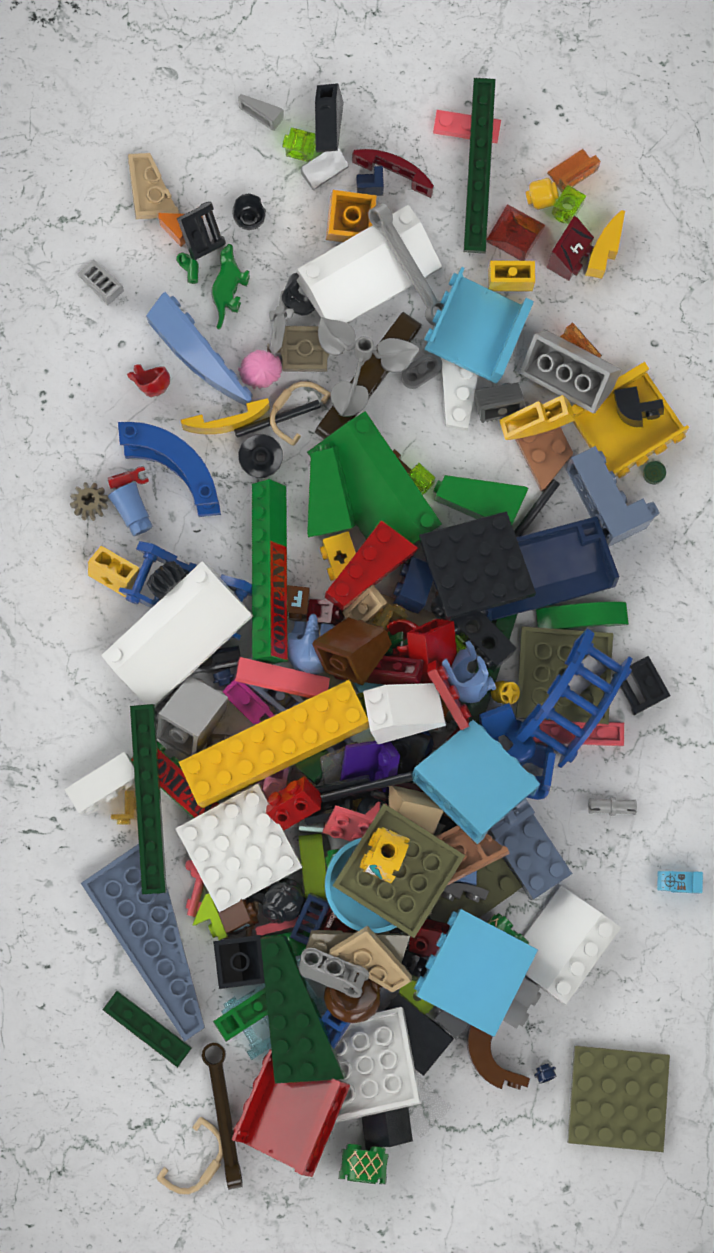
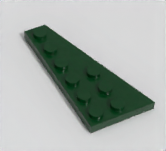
[261,936,347,1084]

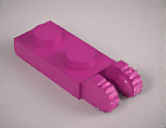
[222,679,275,725]

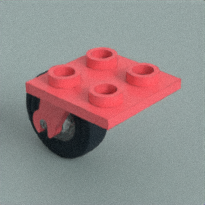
[322,796,389,842]

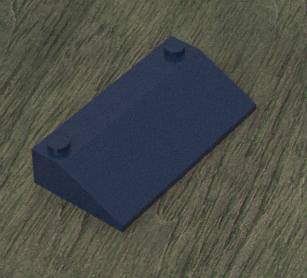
[482,516,620,621]

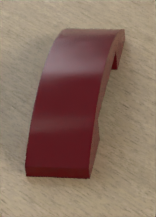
[352,149,434,198]

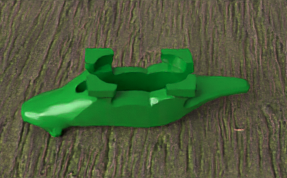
[211,244,250,330]

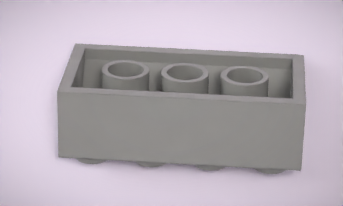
[519,330,622,414]

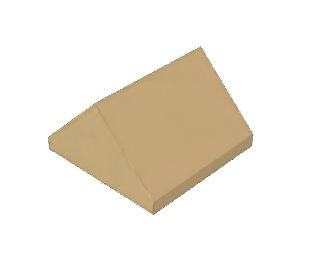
[389,786,443,834]

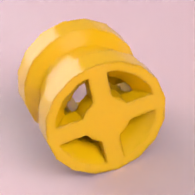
[491,681,520,705]

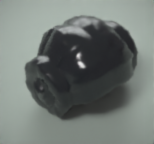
[262,878,306,924]

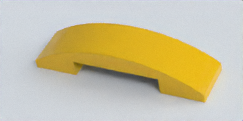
[181,398,270,435]

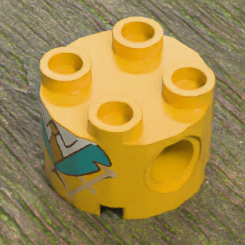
[359,827,410,883]

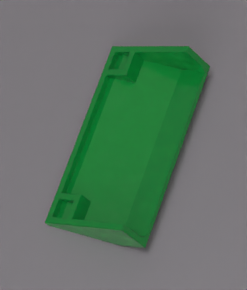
[307,411,442,544]

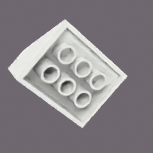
[524,886,621,1005]

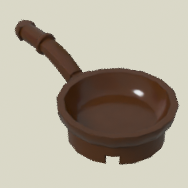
[324,968,410,1023]

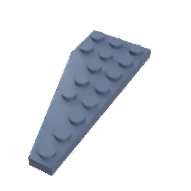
[81,844,205,1041]

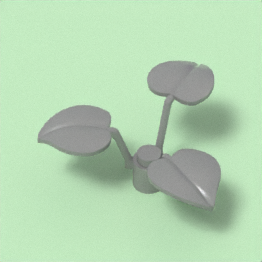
[318,317,419,417]

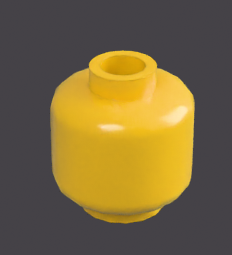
[525,178,559,210]

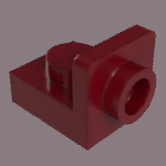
[306,599,344,626]

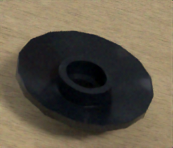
[238,434,283,478]

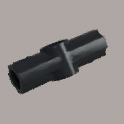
[192,645,241,674]

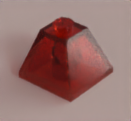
[486,204,546,261]

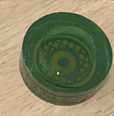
[643,461,666,485]

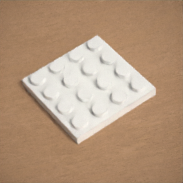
[175,784,303,912]
[335,1007,421,1123]

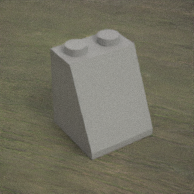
[157,675,228,757]

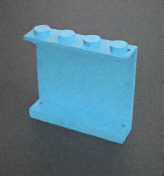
[424,267,534,384]
[413,720,540,844]
[414,909,538,1037]

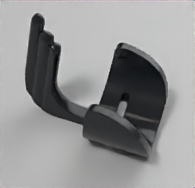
[282,273,315,316]

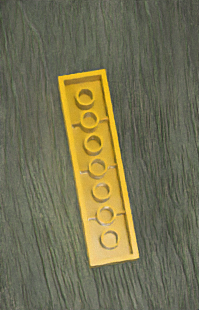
[179,680,370,808]

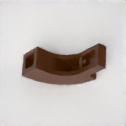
[467,1025,530,1090]

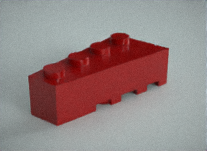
[324,521,418,611]

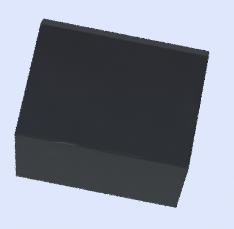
[362,1107,413,1148]

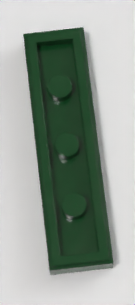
[102,990,192,1068]

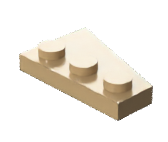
[128,153,180,219]
[329,926,412,993]

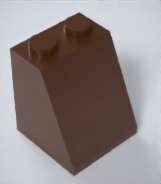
[312,617,392,686]

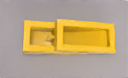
[585,210,625,279]
[499,395,575,440]

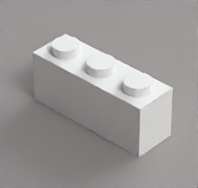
[64,752,135,815]

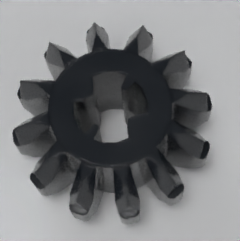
[147,561,186,600]

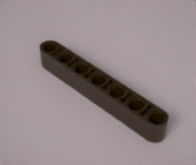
[315,312,422,439]

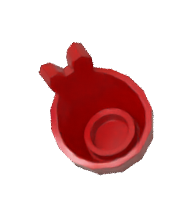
[127,364,171,398]

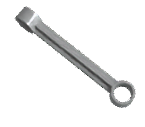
[368,203,443,326]

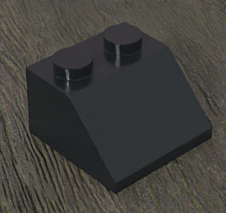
[213,935,265,989]

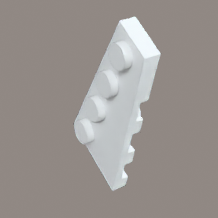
[441,358,478,431]

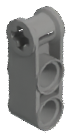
[299,948,370,998]

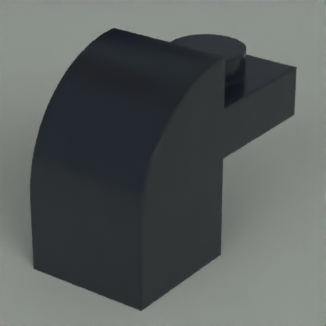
[614,386,664,427]

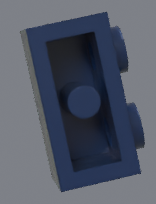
[393,557,433,614]

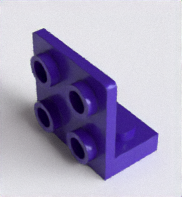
[340,741,400,793]

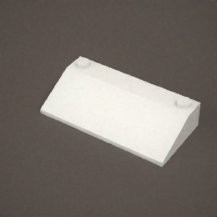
[297,205,442,324]
[101,561,253,707]

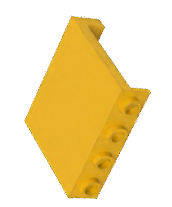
[571,362,689,479]

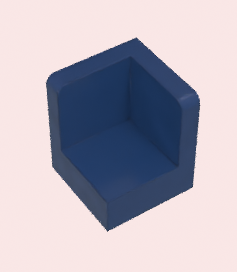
[356,166,384,196]

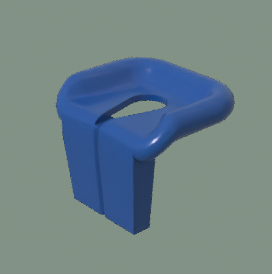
[479,703,537,763]
[509,744,556,800]

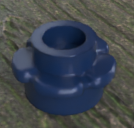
[213,668,234,687]
[534,1063,557,1084]

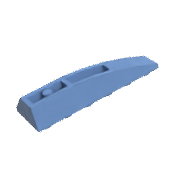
[146,292,253,406]

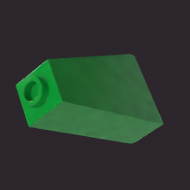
[307,443,356,538]
[433,475,529,525]

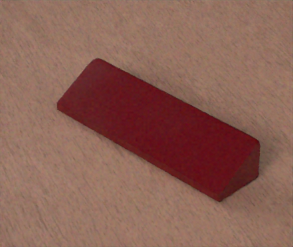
[334,656,424,685]

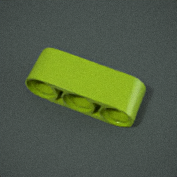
[299,833,327,903]

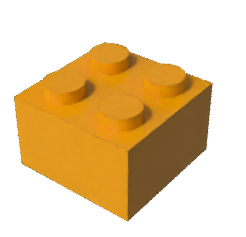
[326,190,377,242]

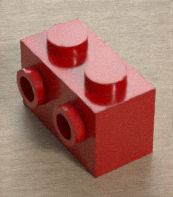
[266,776,321,831]
[408,919,450,957]

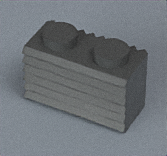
[474,382,525,423]

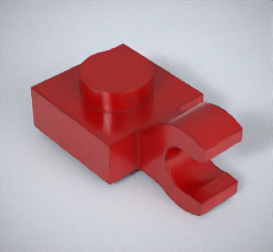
[108,466,149,490]

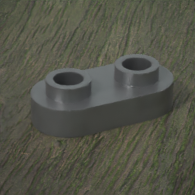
[401,353,442,389]

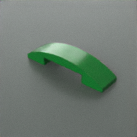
[536,602,629,629]
[213,988,268,1042]

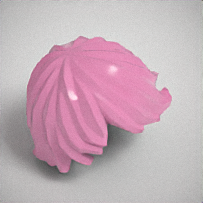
[238,350,282,389]

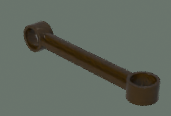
[202,1043,243,1190]

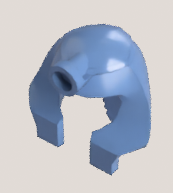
[288,613,333,675]
[442,641,496,703]

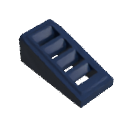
[290,893,330,945]

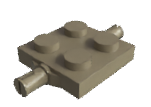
[267,326,343,372]

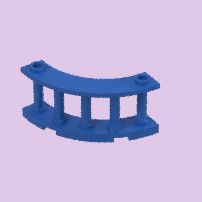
[118,422,221,517]
[118,541,252,641]
[516,628,633,768]

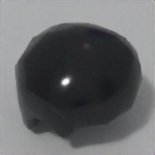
[232,193,266,230]

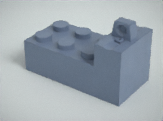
[566,446,660,547]
[487,798,573,900]

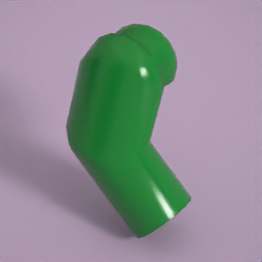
[176,252,199,284]

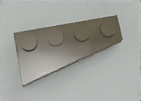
[306,930,410,963]

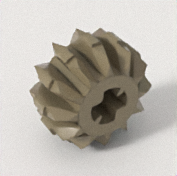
[70,482,109,521]

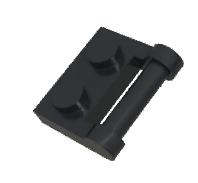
[177,201,226,260]
[611,656,671,715]

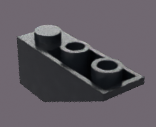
[315,83,344,153]

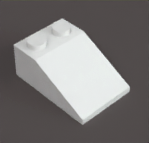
[363,683,446,744]

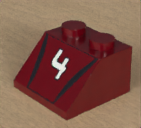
[547,216,594,281]

